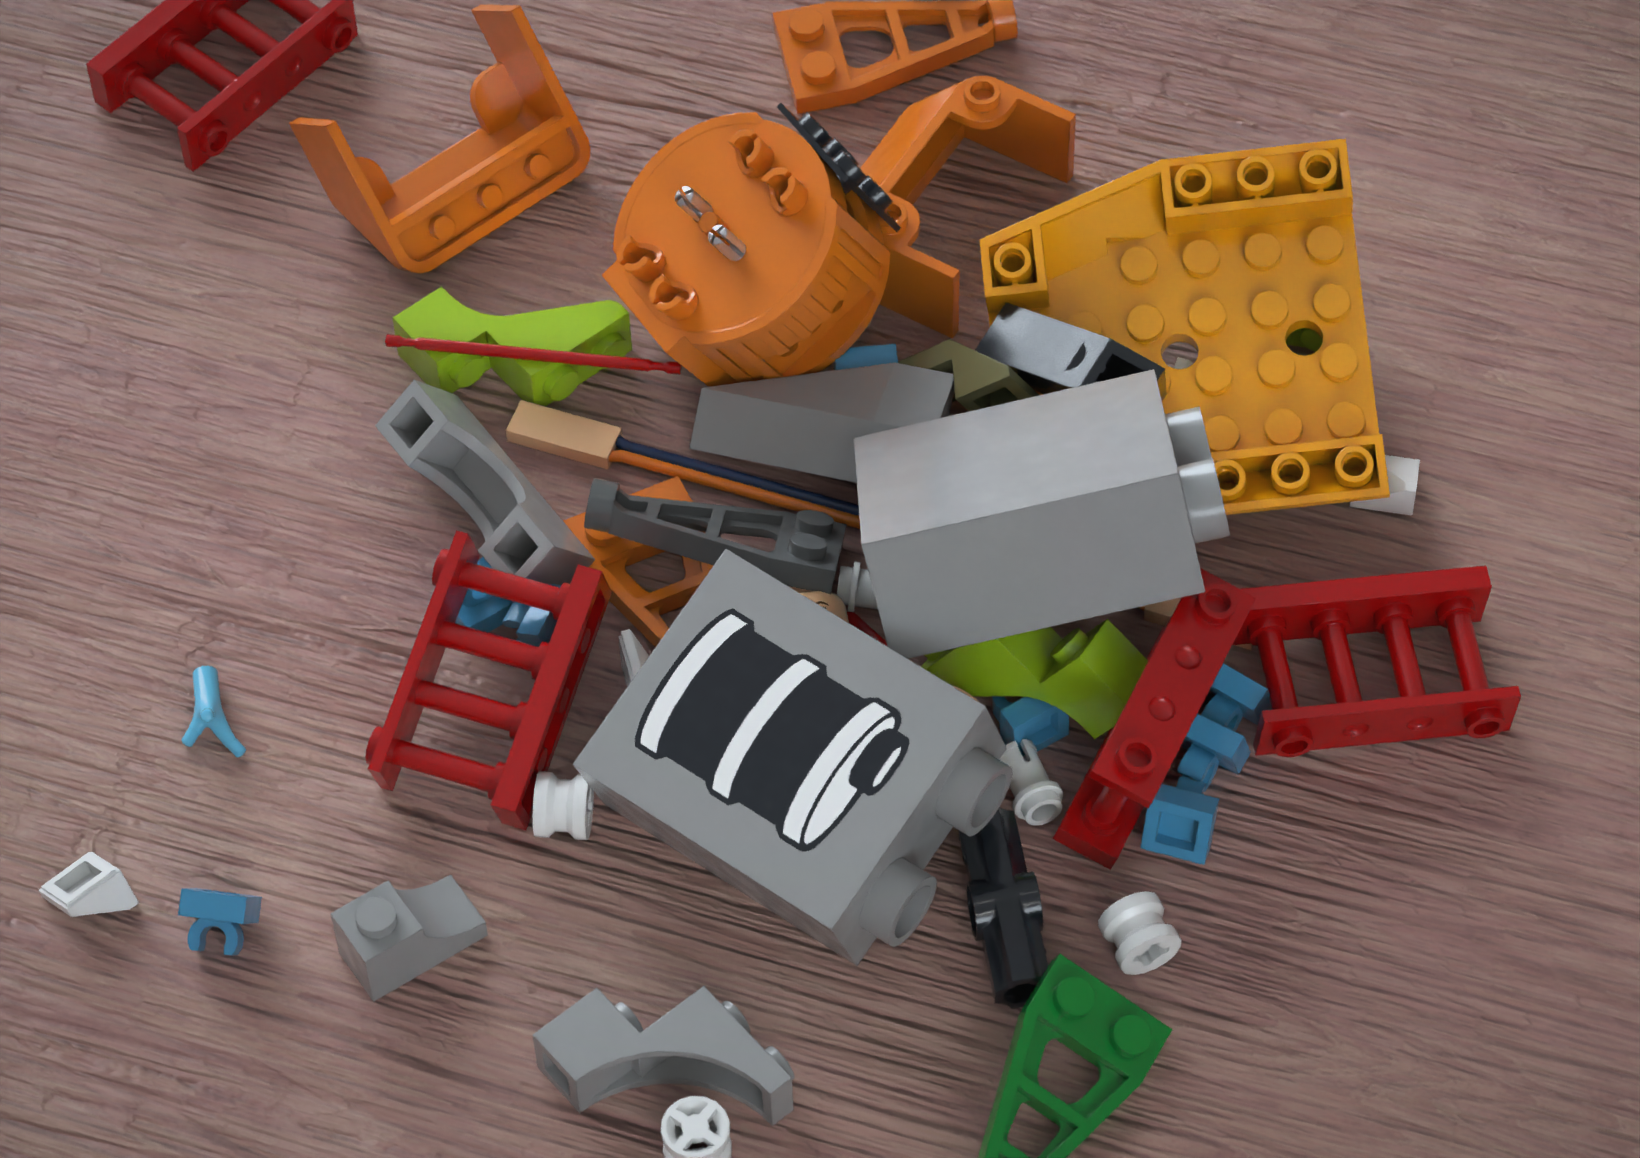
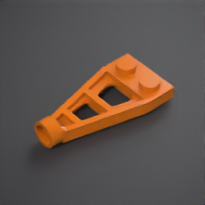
[772,0,1018,115]
[563,476,713,647]

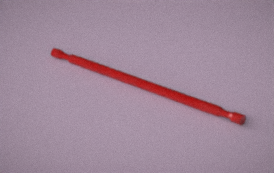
[385,334,682,375]

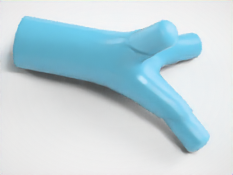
[181,666,246,758]

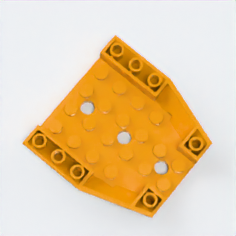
[979,139,1390,515]

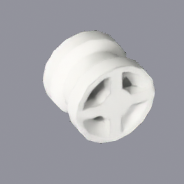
[533,771,594,840]
[1098,891,1182,975]
[661,1096,732,1158]

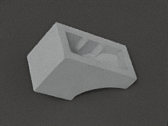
[330,875,488,1002]

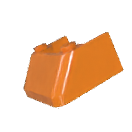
[289,4,591,273]
[860,76,1076,339]

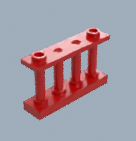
[86,0,358,172]
[365,530,612,831]
[1233,565,1521,757]
[1052,568,1256,870]

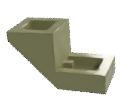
[898,339,1039,411]

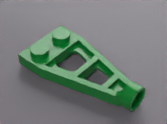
[978,954,1173,1158]

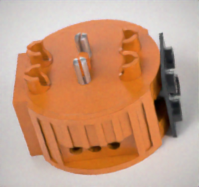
[602,103,901,387]

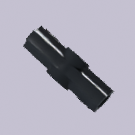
[958,807,1048,1009]

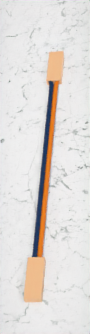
[506,400,1253,650]

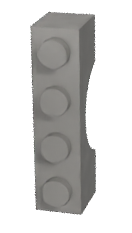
[375,379,595,585]

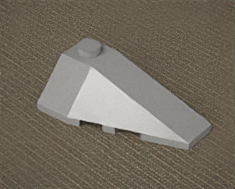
[689,363,955,483]

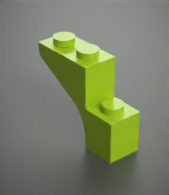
[392,286,632,407]
[921,618,1148,739]

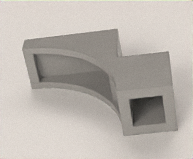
[533,986,794,1126]

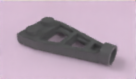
[584,478,847,594]

